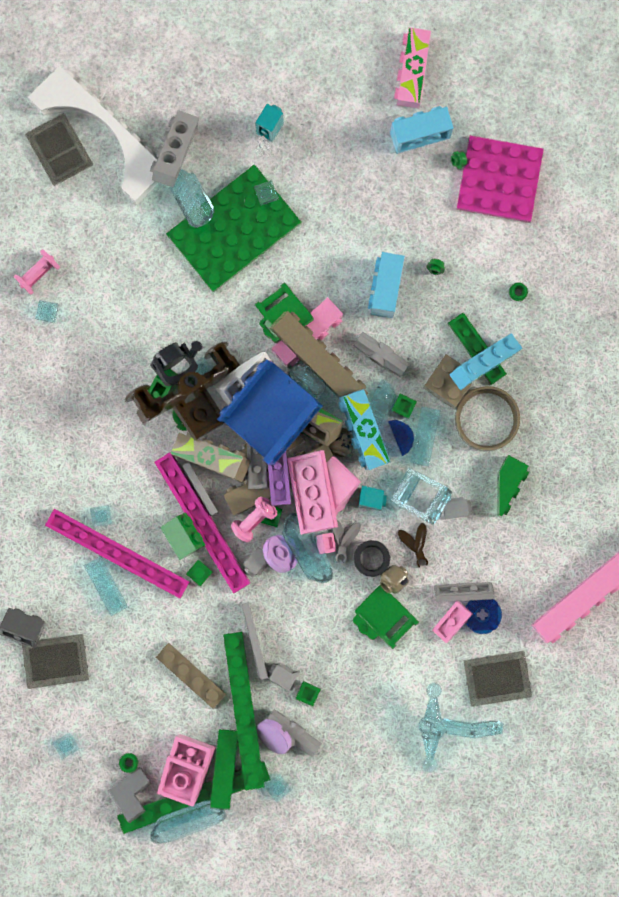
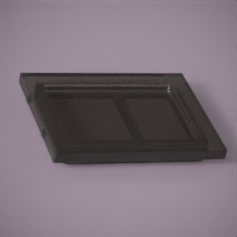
[25,113,93,186]
[22,634,89,689]
[463,651,532,707]

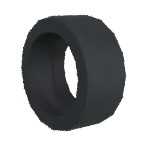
[353,540,390,577]

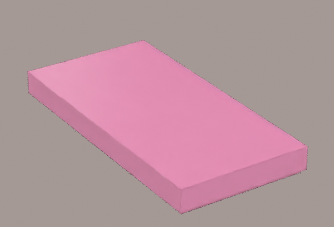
[287,450,338,534]

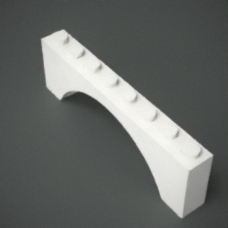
[28,66,159,205]

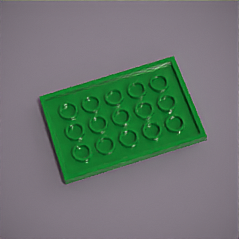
[166,164,302,293]

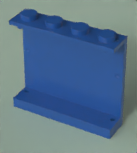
[218,359,323,465]

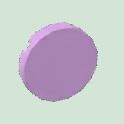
[263,535,298,573]
[257,719,292,755]

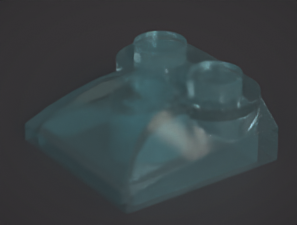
[288,364,326,400]

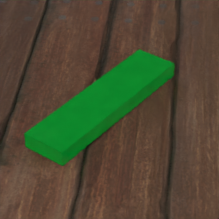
[447,312,507,385]
[210,729,238,810]

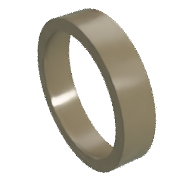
[455,386,520,451]

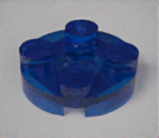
[465,599,502,634]

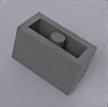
[0,607,45,648]

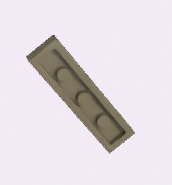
[156,643,226,709]

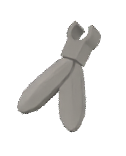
[332,520,361,563]

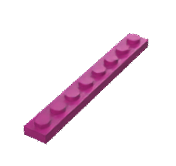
[154,452,251,594]
[45,509,190,599]

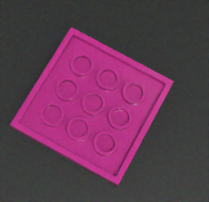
[456,135,544,223]

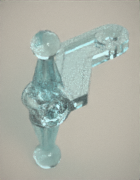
[418,683,504,773]

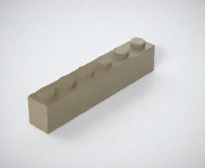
[269,311,368,398]
[224,443,334,517]

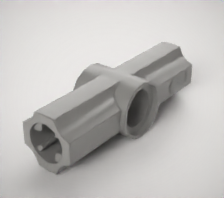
[353,331,410,377]
[267,709,322,757]

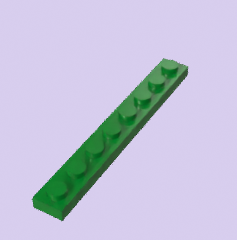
[223,632,265,791]
[117,761,271,834]

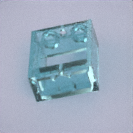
[390,468,453,526]

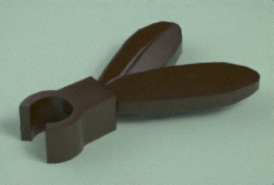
[398,523,428,568]

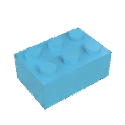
[390,106,454,154]
[368,252,405,319]

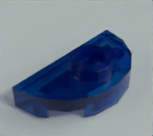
[388,420,414,457]

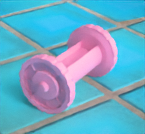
[13,249,60,295]
[231,497,277,542]

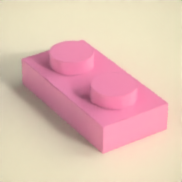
[432,601,472,643]

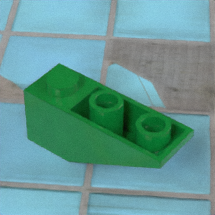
[497,455,529,517]

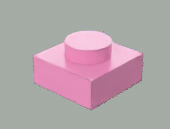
[316,533,336,554]

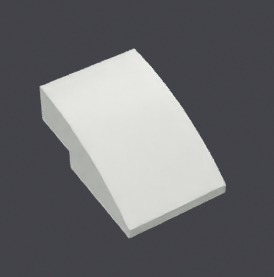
[214,352,271,406]

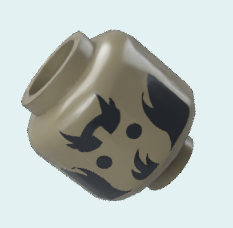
[329,428,353,457]
[380,565,409,594]

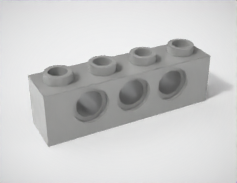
[150,110,199,187]

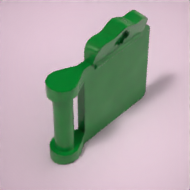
[254,282,314,343]
[353,585,419,650]

